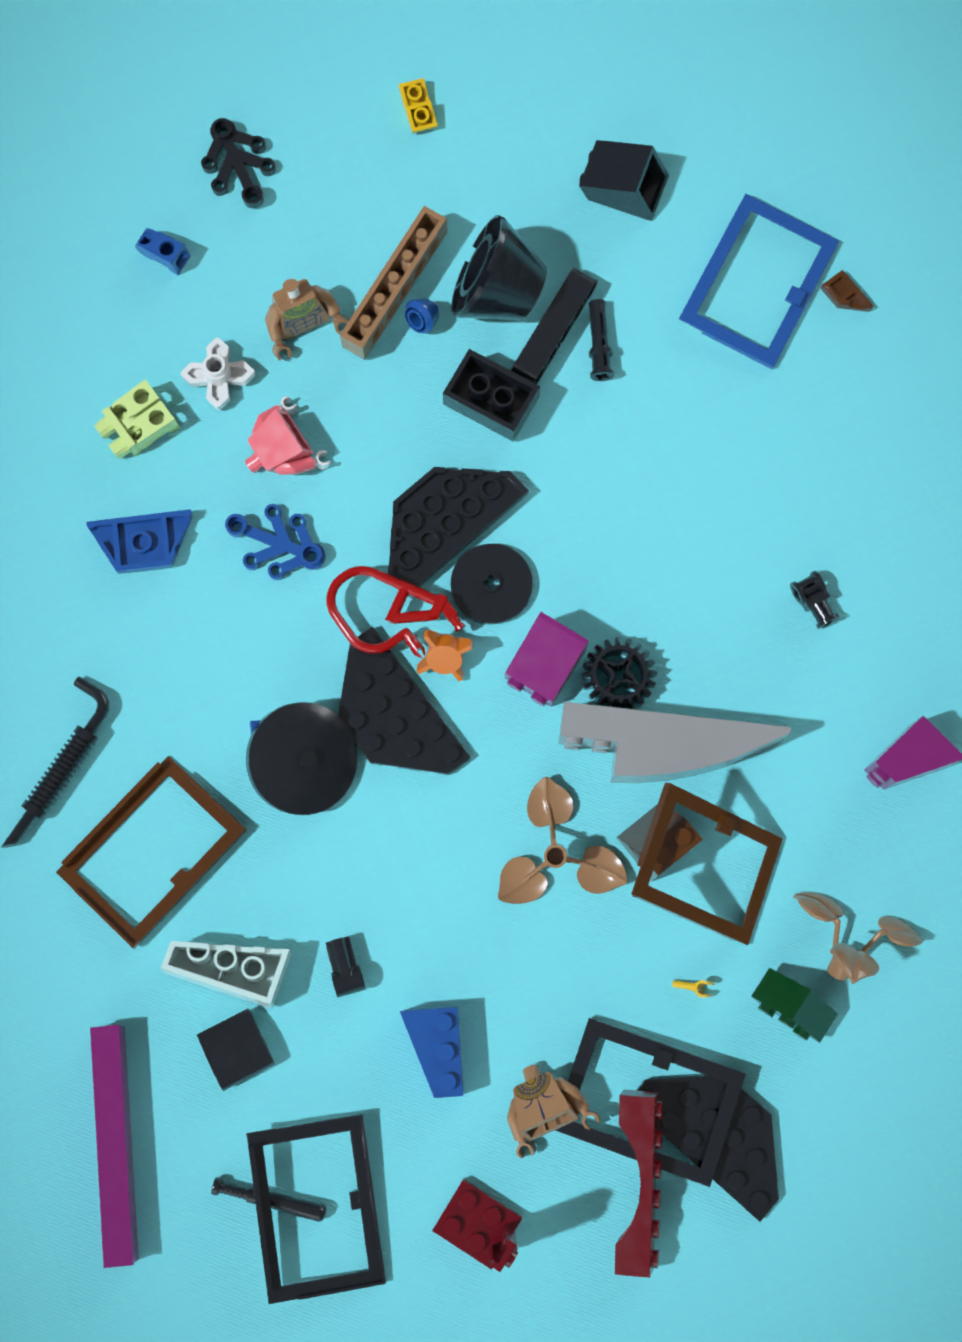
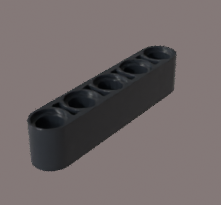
[511,267,598,384]

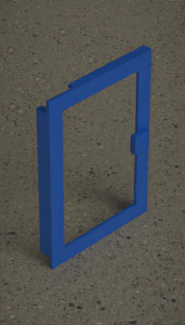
[679,193,839,369]

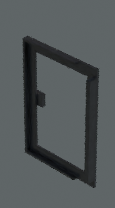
[555,1018,746,1187]
[246,1114,386,1304]

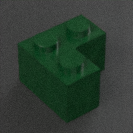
[751,968,838,1043]

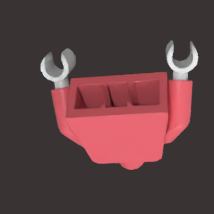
[245,396,331,475]

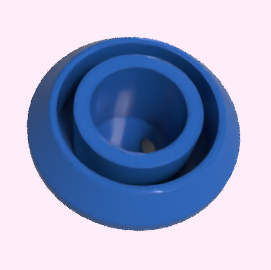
[405,298,439,334]

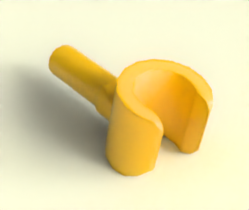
[672,980,715,998]

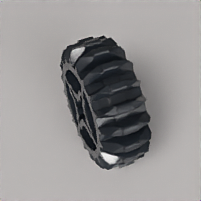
[582,638,657,709]

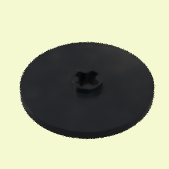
[451,544,532,624]

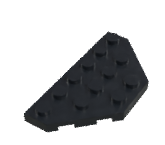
[388,467,529,596]
[338,627,471,775]
[636,1076,779,1222]

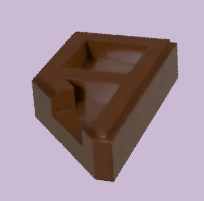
[820,270,874,312]

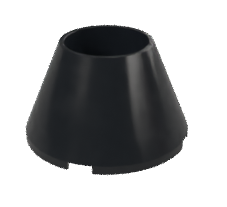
[451,215,547,320]

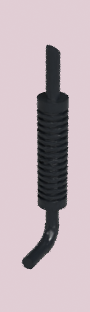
[1,676,109,848]

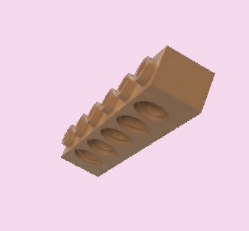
[340,206,447,360]

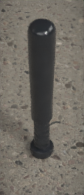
[211,1177,327,1222]

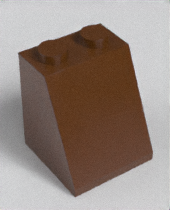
[616,804,703,881]

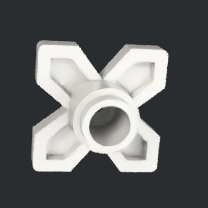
[181,337,256,411]

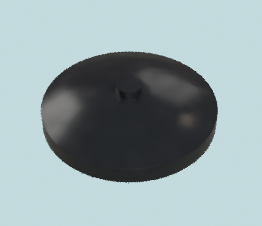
[246,702,357,815]

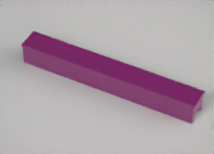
[90,1025,139,1268]

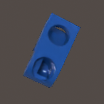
[135,228,191,276]

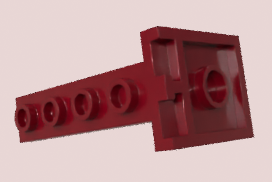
[432,1179,522,1272]

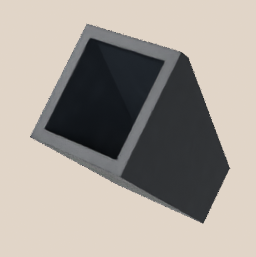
[579,140,669,221]

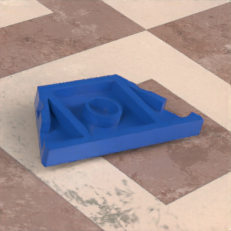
[86,509,193,574]

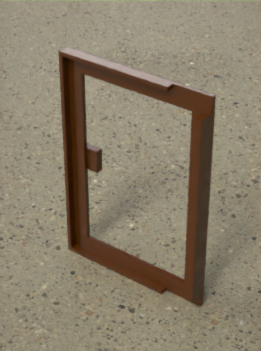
[56,756,247,949]
[631,782,783,945]

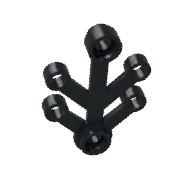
[201,118,276,208]

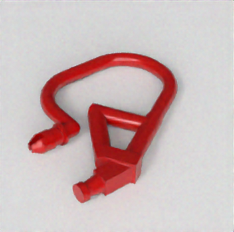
[326,566,465,658]

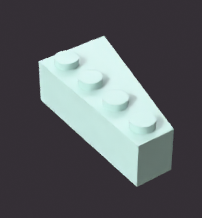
[161,941,292,1009]

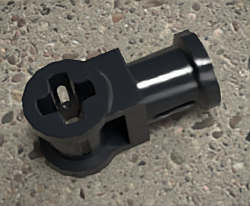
[790,571,840,629]

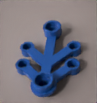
[225,504,326,580]

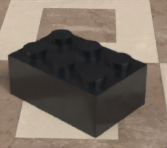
[442,349,540,442]

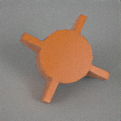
[416,629,473,682]

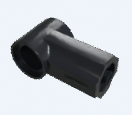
[326,936,365,998]

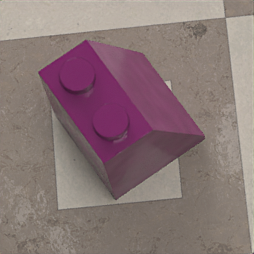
[505,612,589,707]
[864,716,962,790]

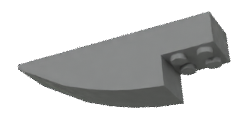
[558,702,791,783]

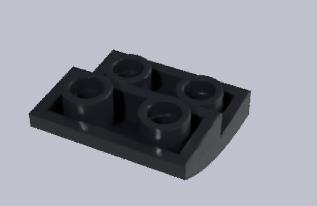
[197,1008,275,1091]

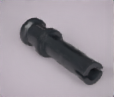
[588,299,614,381]

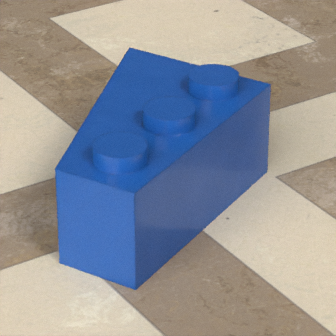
[400,1007,464,1098]

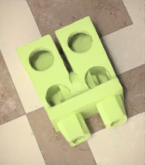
[94,379,180,459]

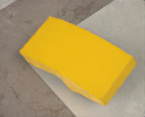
[398,78,437,133]

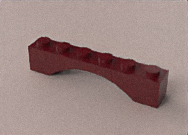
[615,1090,663,1278]

